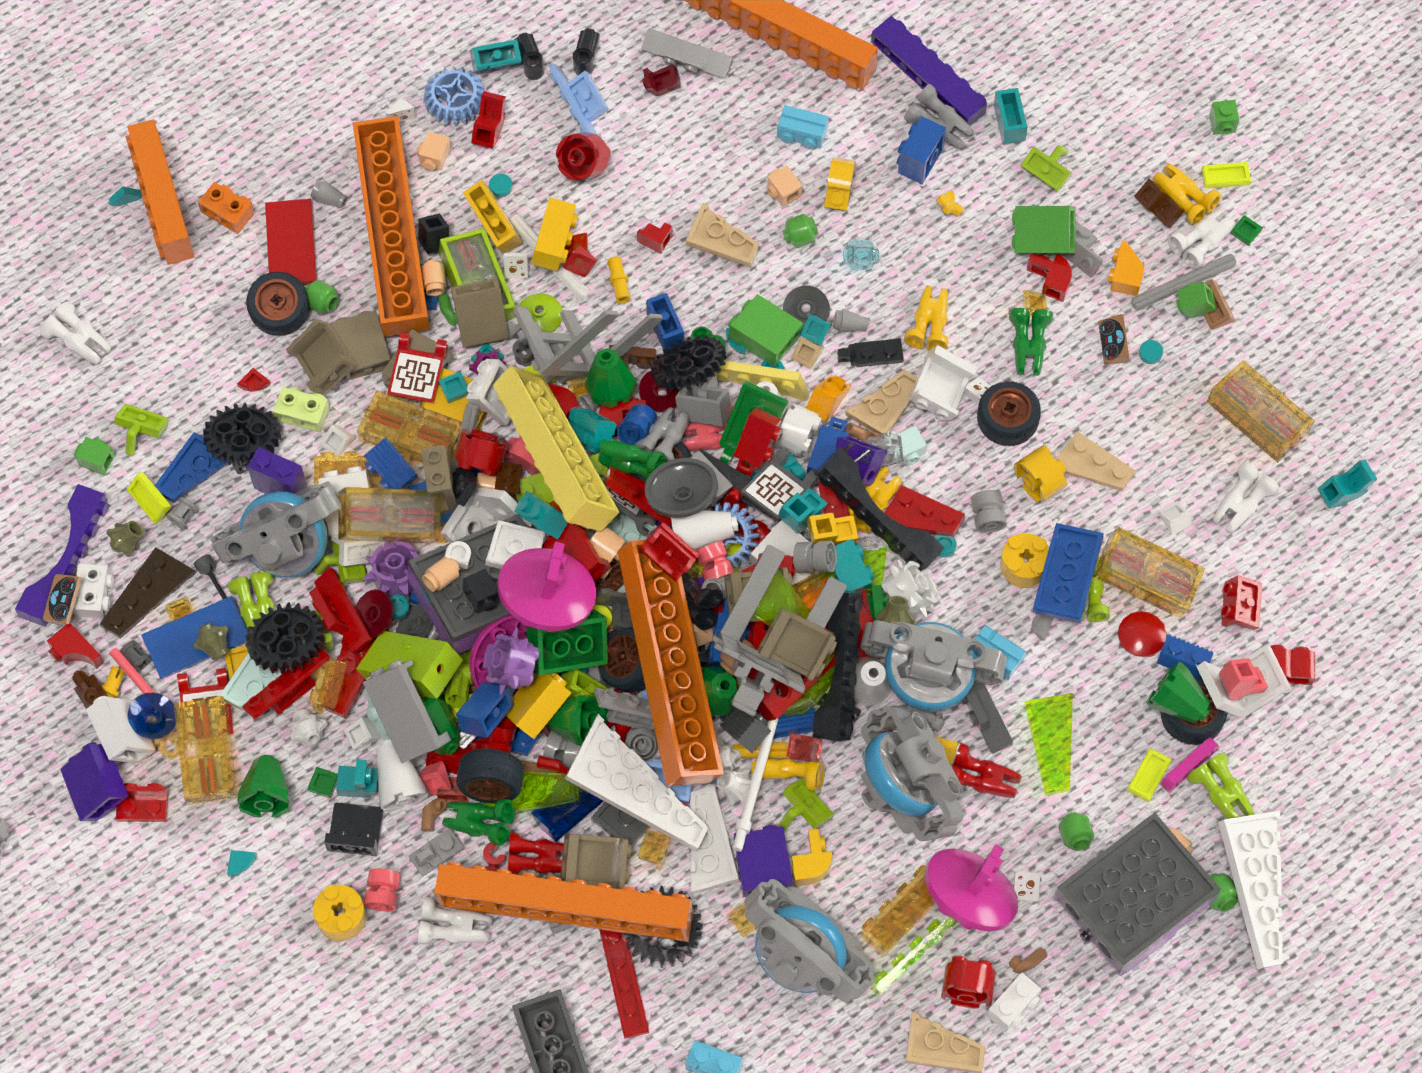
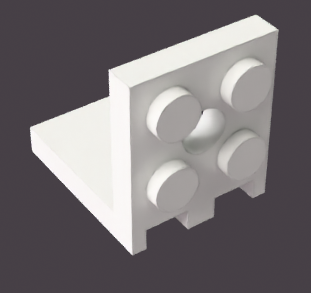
[440,487,532,543]
[1196,645,1291,718]

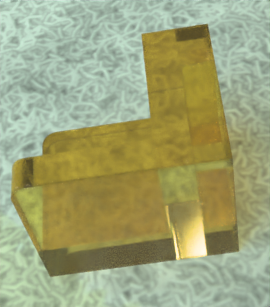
[638,830,671,871]

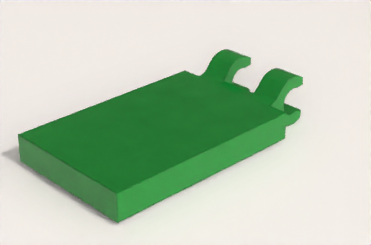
[718,381,789,476]

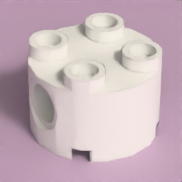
[774,403,822,457]

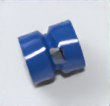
[617,404,657,445]

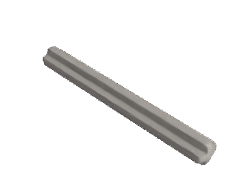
[1131,254,1237,310]

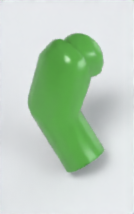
[438,294,458,326]

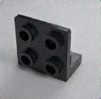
[324,803,384,856]

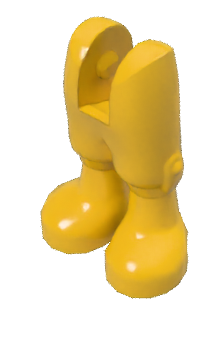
[1153,163,1222,225]
[904,285,948,351]
[848,467,902,534]
[751,759,825,791]

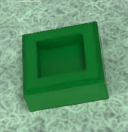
[1230,215,1263,246]
[307,767,338,799]

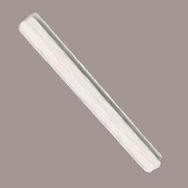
[510,214,589,301]

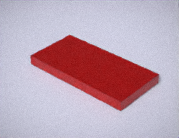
[265,198,317,286]

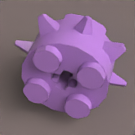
[364,540,420,597]
[483,628,539,695]

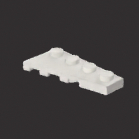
[690,786,740,894]

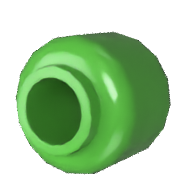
[782,214,819,248]
[305,280,339,315]
[1058,812,1094,851]
[1210,873,1238,912]

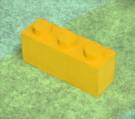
[462,180,523,254]
[531,197,578,272]

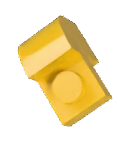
[824,157,856,211]
[807,513,858,545]
[791,829,832,887]

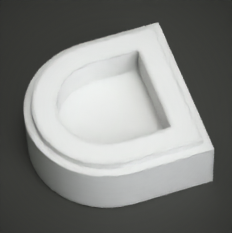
[444,541,471,569]

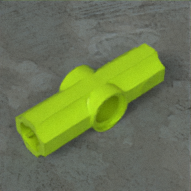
[445,649,474,708]

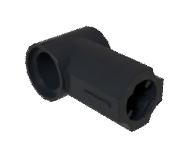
[573,28,600,75]
[514,32,544,80]

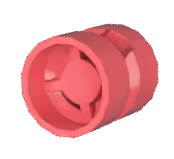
[696,541,735,582]
[364,868,401,912]

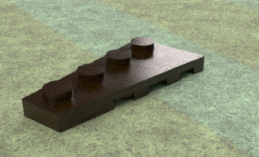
[100,547,196,639]

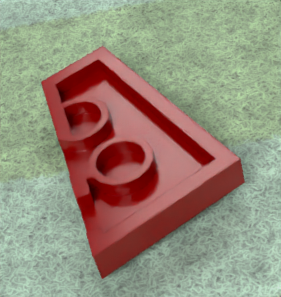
[605,466,672,527]
[885,485,965,537]

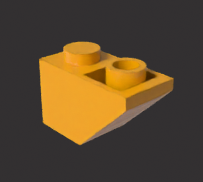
[1107,240,1145,296]
[806,375,851,422]

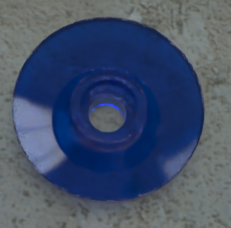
[128,693,178,739]

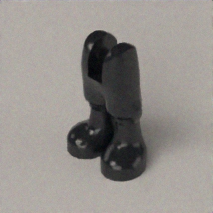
[681,572,723,630]

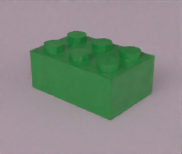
[526,610,608,675]

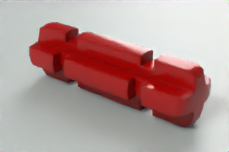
[714,488,742,511]

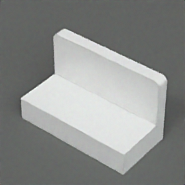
[331,529,387,566]

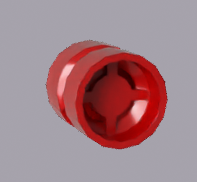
[478,718,517,754]

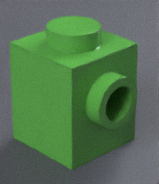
[1209,100,1239,135]
[1177,282,1216,318]
[75,437,115,476]

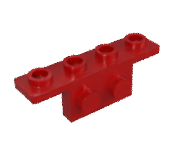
[309,568,372,653]
[242,650,330,719]

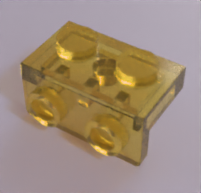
[309,659,347,714]

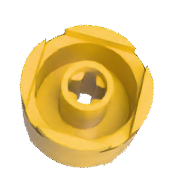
[1014,445,1068,503]
[1000,533,1049,588]
[313,885,366,941]

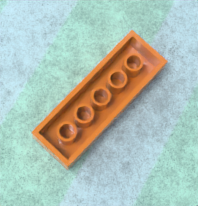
[125,119,195,265]

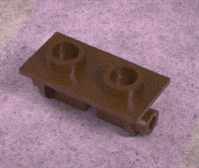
[495,462,522,498]
[72,670,108,709]

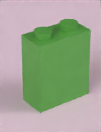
[1012,206,1076,254]
[728,294,803,367]

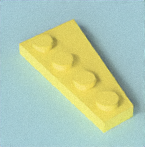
[716,360,809,402]

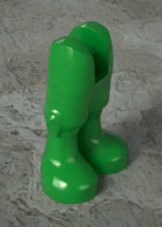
[1009,308,1053,376]
[598,439,666,485]
[442,799,514,846]

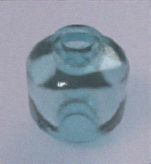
[843,239,879,270]

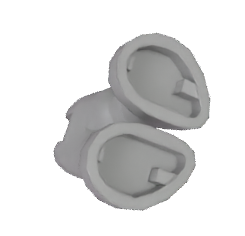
[904,84,974,148]
[634,407,689,462]

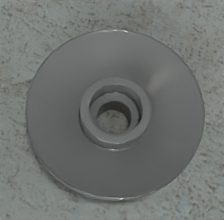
[783,285,830,330]
[395,604,432,638]

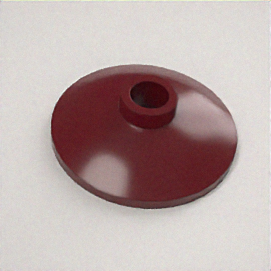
[639,370,679,412]
[355,589,393,638]

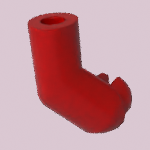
[537,755,569,783]

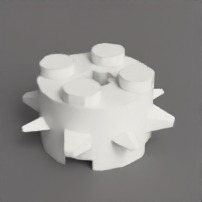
[882,560,938,618]

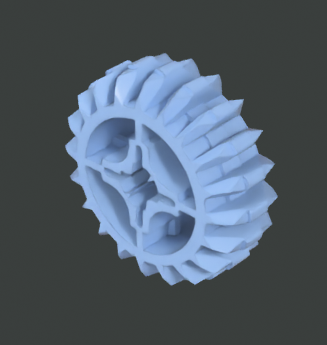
[424,66,484,126]
[707,502,760,567]

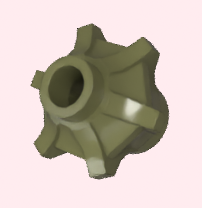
[106,521,143,557]
[876,596,915,634]
[192,622,229,660]

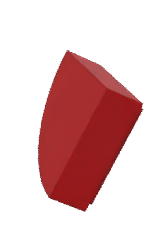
[237,368,271,392]

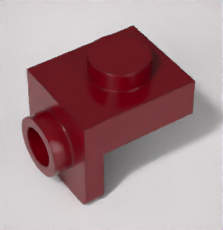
[642,64,681,96]

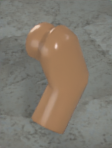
[845,423,881,446]
[421,798,447,832]
[1009,948,1047,974]

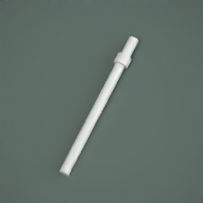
[732,718,779,852]

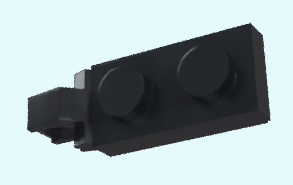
[837,338,904,367]
[453,466,477,506]

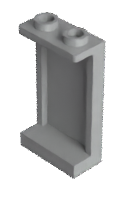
[363,659,451,763]

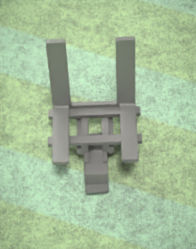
[507,306,663,384]
[712,545,847,716]

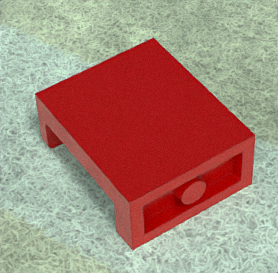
[542,523,612,583]

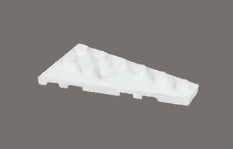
[565,714,708,851]
[1218,811,1283,969]

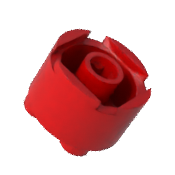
[556,132,611,180]
[454,429,508,476]
[941,956,996,1009]

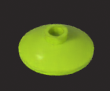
[517,293,563,332]

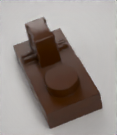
[609,345,657,369]

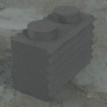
[720,707,771,753]

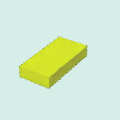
[1201,162,1251,189]
[127,472,171,524]
[1127,748,1172,803]

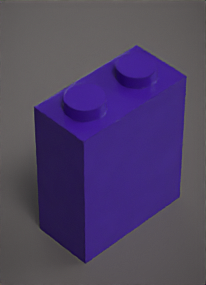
[247,447,307,494]
[60,742,128,821]
[734,825,793,898]

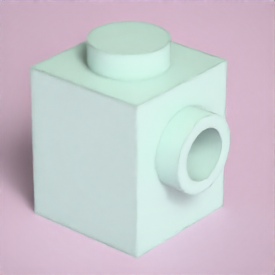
[888,426,927,466]

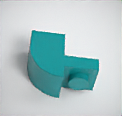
[1317,459,1377,508]
[778,488,827,534]
[336,759,378,798]

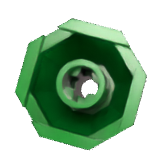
[585,348,637,408]
[1146,661,1210,723]
[701,666,739,717]
[546,694,607,746]
[420,695,460,755]
[237,755,290,817]

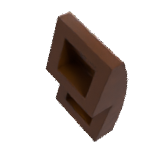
[1134,179,1185,228]

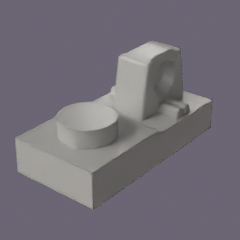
[408,829,464,877]

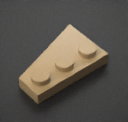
[686,203,759,268]
[845,370,917,439]
[1055,431,1136,491]
[905,1011,985,1073]

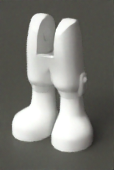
[1168,209,1236,269]
[40,301,111,365]
[1213,462,1279,533]
[418,896,492,944]

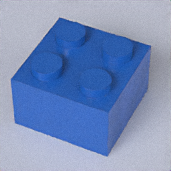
[896,116,946,185]

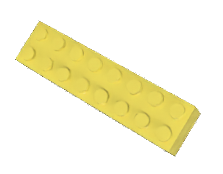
[493,365,619,532]

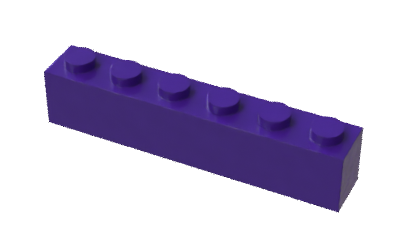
[871,15,987,126]

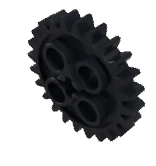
[651,335,727,391]
[203,403,281,466]
[245,602,326,674]
[622,886,703,968]

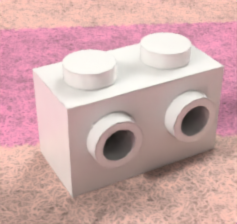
[73,563,114,619]
[987,973,1041,1033]

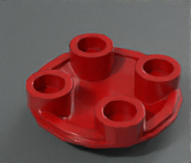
[1118,611,1166,657]

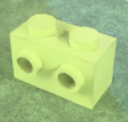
[273,387,330,433]

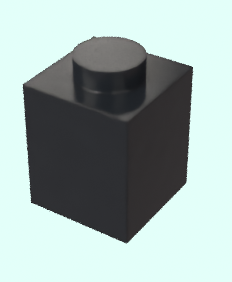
[418,213,449,254]
[463,569,499,613]

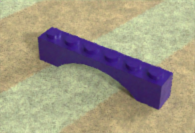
[15,484,108,627]

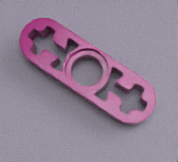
[1160,738,1220,793]

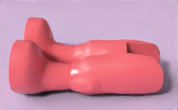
[682,405,734,452]

